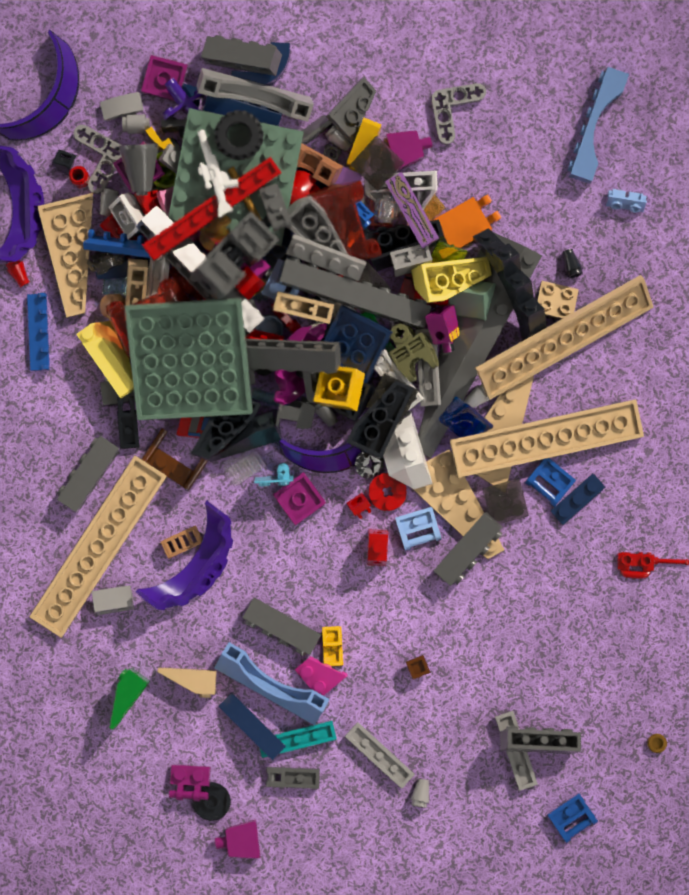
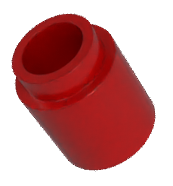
[69,166,90,188]

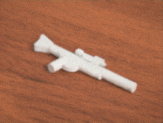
[197,130,238,218]

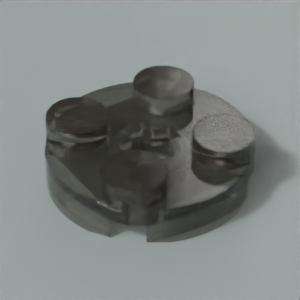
[87,251,125,275]

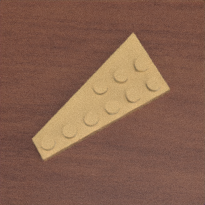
[37,193,93,318]
[474,375,534,493]
[412,449,504,559]

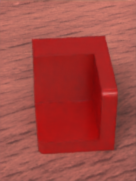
[235,267,265,300]

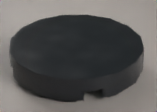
[192,782,231,821]

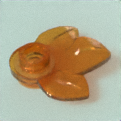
[199,215,232,251]

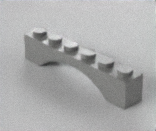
[196,68,314,122]

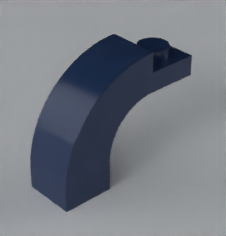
[231,42,290,86]

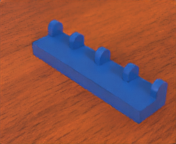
[83,229,150,258]
[27,293,50,371]

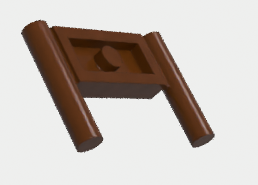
[141,428,208,491]

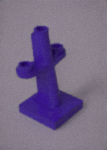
[163,78,205,121]

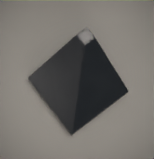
[52,149,77,176]

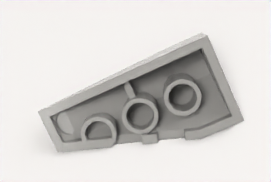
[287,196,348,255]

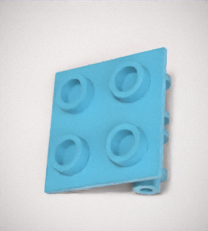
[254,463,293,486]

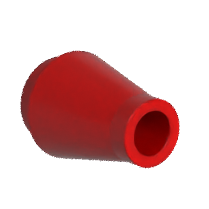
[5,260,30,287]

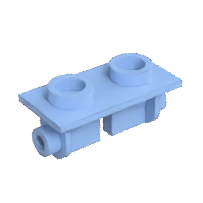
[606,189,647,213]

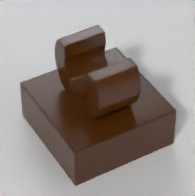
[406,655,431,680]

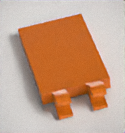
[433,194,501,258]

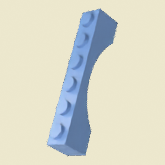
[567,67,629,184]
[214,642,330,725]

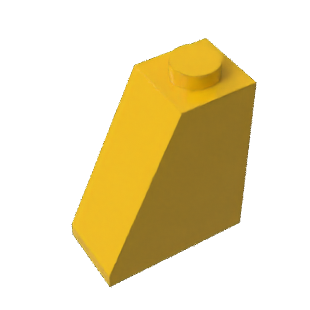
[346,118,382,173]

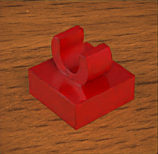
[346,493,371,519]

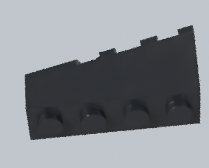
[362,220,448,272]

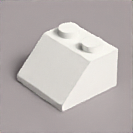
[108,192,145,240]

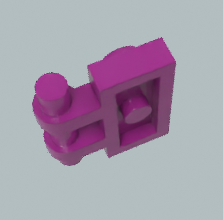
[169,765,211,801]

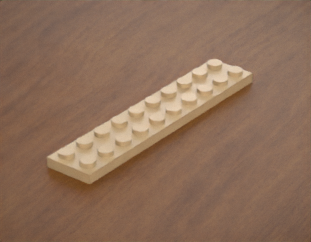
[476,275,654,400]
[450,399,644,478]
[29,456,167,638]

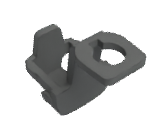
[275,396,315,429]

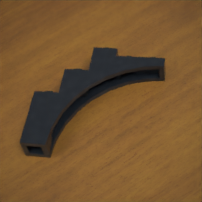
[473,228,547,340]

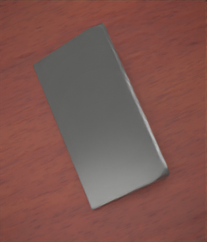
[302,114,332,145]

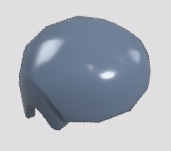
[255,314,284,336]

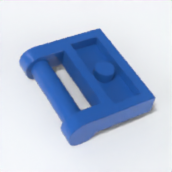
[525,458,576,507]
[547,793,598,844]

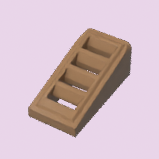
[160,525,203,559]

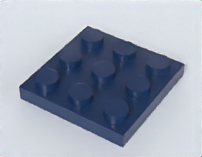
[323,305,393,383]

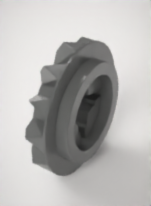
[355,452,385,479]

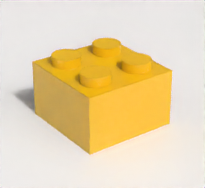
[314,367,365,411]

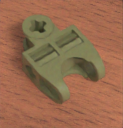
[389,324,439,382]

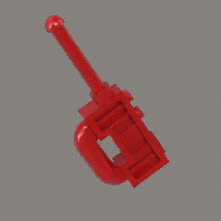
[617,552,689,579]

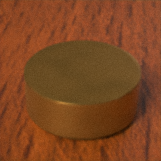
[647,733,667,753]

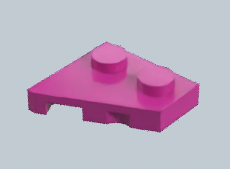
[295,656,348,696]

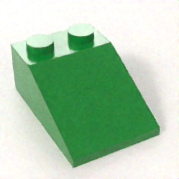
[110,668,150,730]

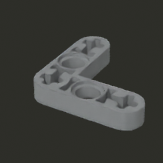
[432,83,486,145]
[74,125,121,194]

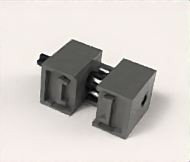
[189,212,279,300]

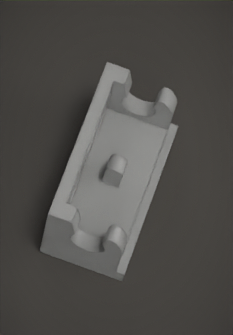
[390,245,432,277]
[92,585,135,615]

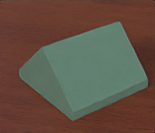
[449,281,496,321]

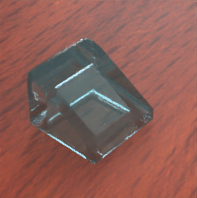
[102,277,127,296]

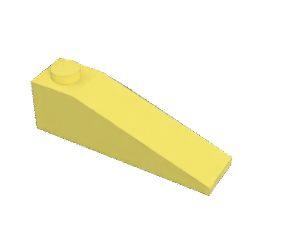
[411,257,492,303]
[76,320,134,398]

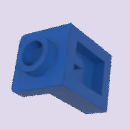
[346,199,374,233]

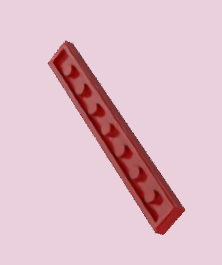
[142,157,282,262]

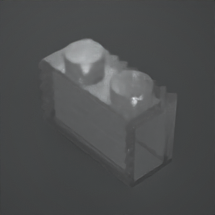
[222,449,267,487]

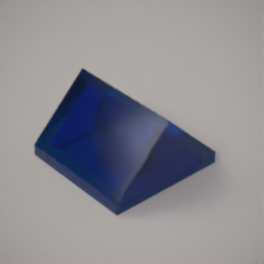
[439,396,493,438]

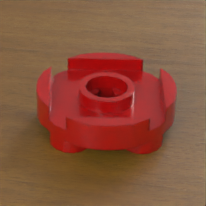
[369,473,407,511]

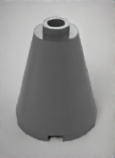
[119,144,158,196]

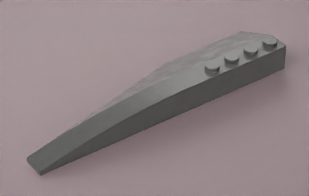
[418,232,542,458]

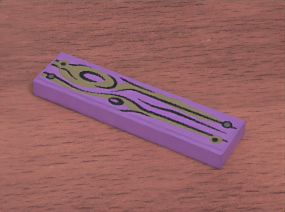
[385,172,439,248]

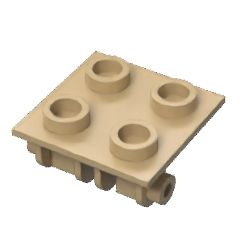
[537,281,579,320]

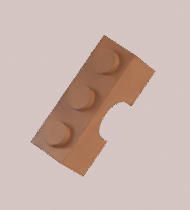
[297,143,344,186]

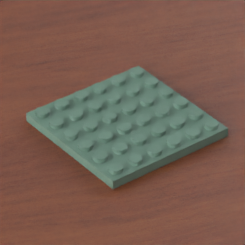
[168,108,304,246]
[125,298,253,420]

